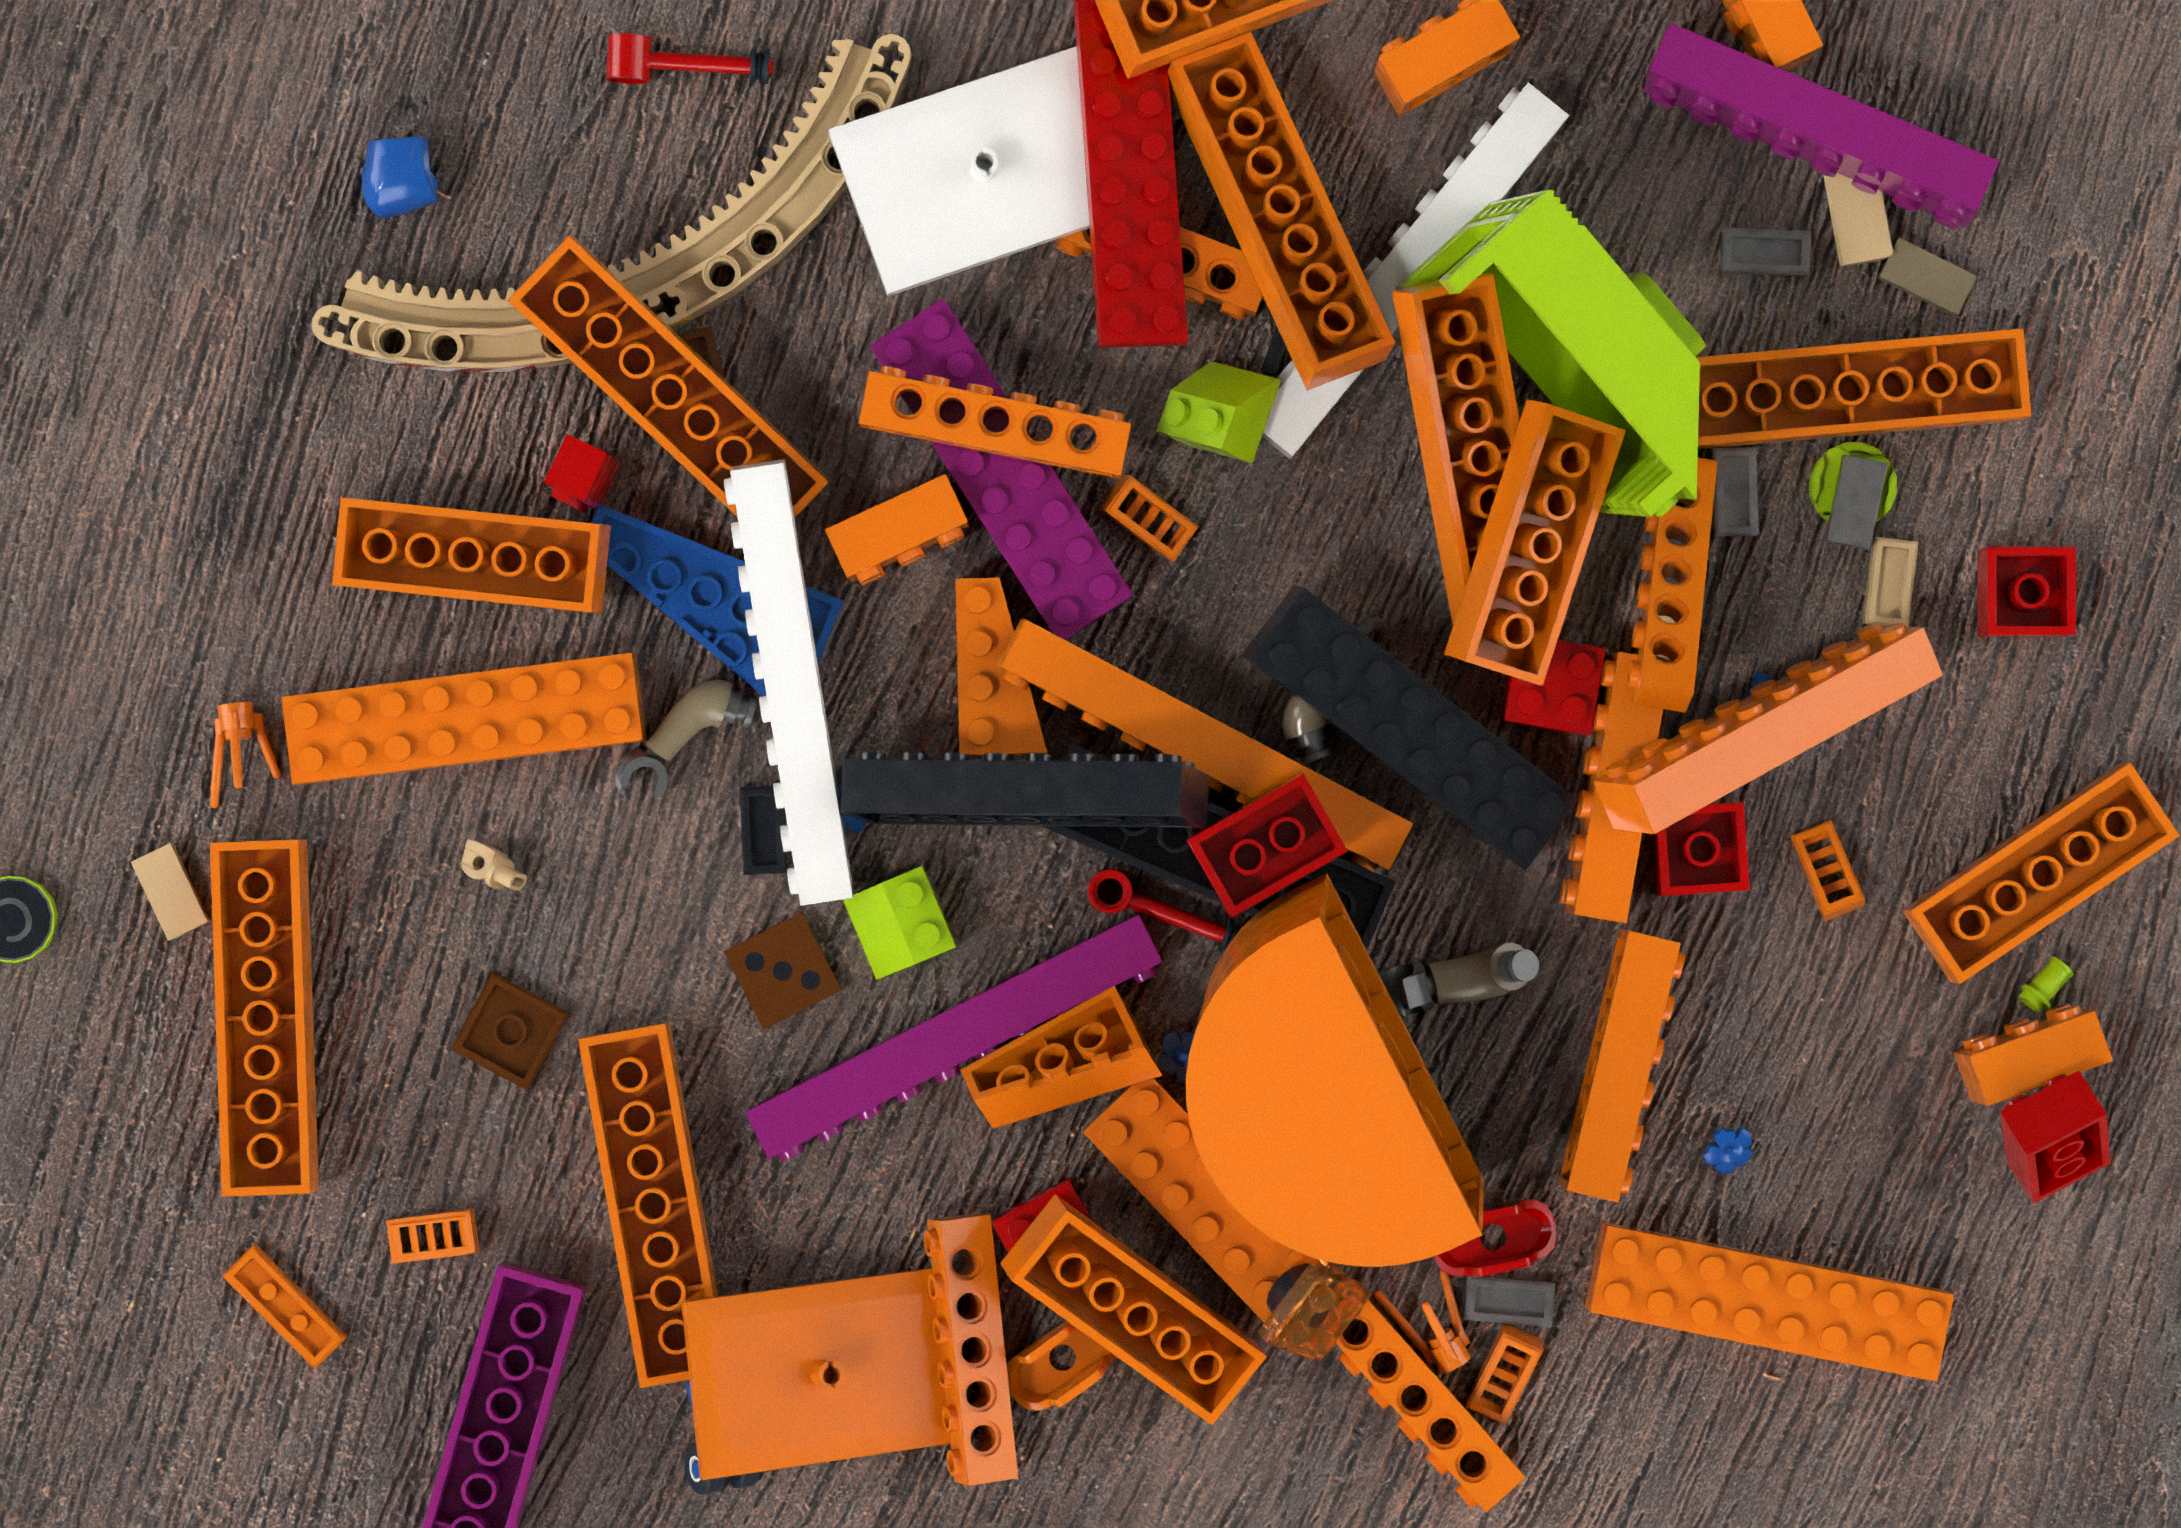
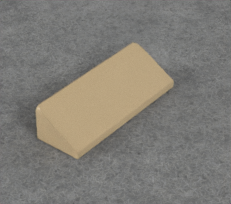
[1823,173,1893,266]

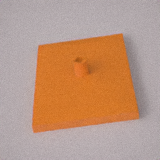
[681,1267,950,1480]

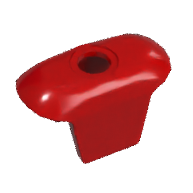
[1433,1199,1557,1277]

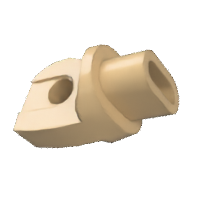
[461,839,527,891]

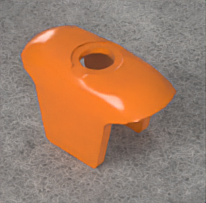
[1006,1320,1116,1411]

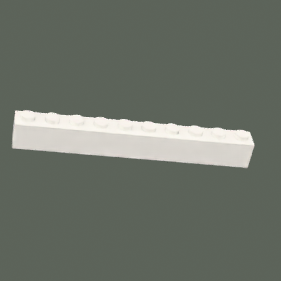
[1262,82,1569,460]
[724,459,854,906]

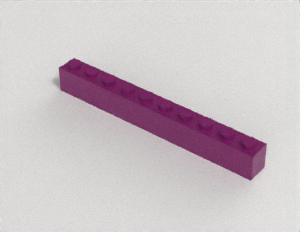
[745,914,1162,1162]

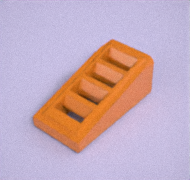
[1099,474,1199,562]
[1790,820,1866,921]
[386,1207,480,1264]
[1465,1323,1543,1425]

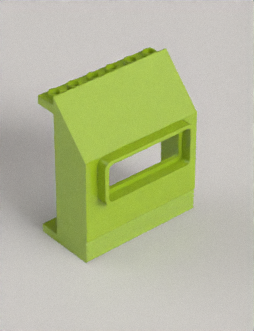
[1395,190,1706,517]

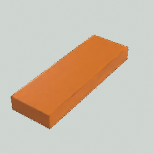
[222,1244,348,1369]

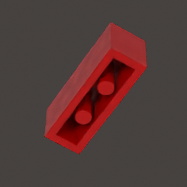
[544,434,621,513]

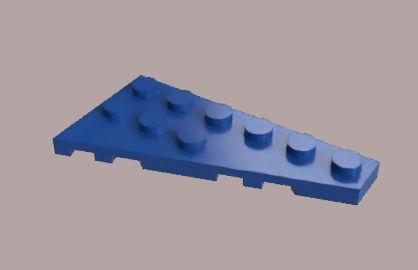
[591,504,844,696]

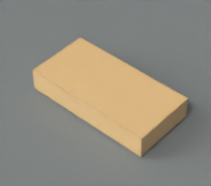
[1862,537,1918,627]
[131,843,211,941]

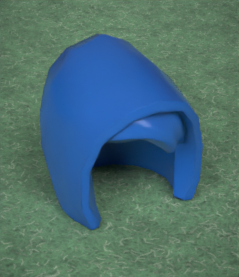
[361,137,438,219]

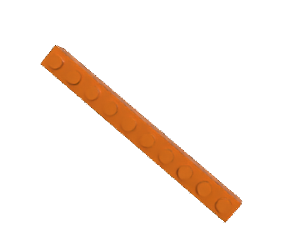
[997,619,1413,872]

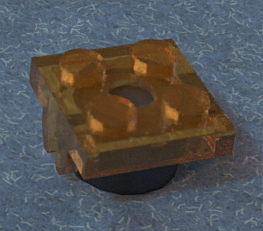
[1257,1258,1373,1362]

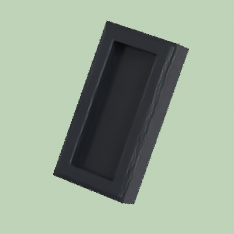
[740,786,788,875]

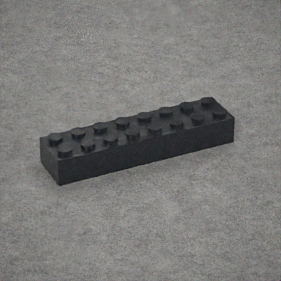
[1241,585,1578,871]
[1042,743,1396,950]
[840,752,1209,829]

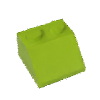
[1156,361,1281,464]
[843,866,957,980]

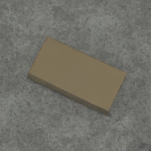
[1877,237,1977,317]

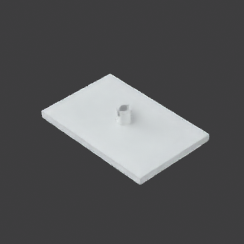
[828,46,1090,297]

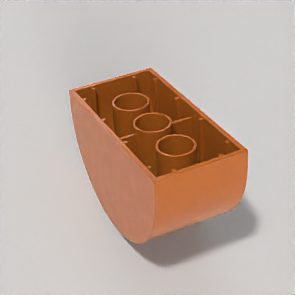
[1186,873,1484,1267]

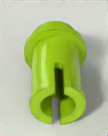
[2018,956,2074,1013]

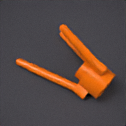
[210,702,281,808]
[1374,1270,1471,1374]

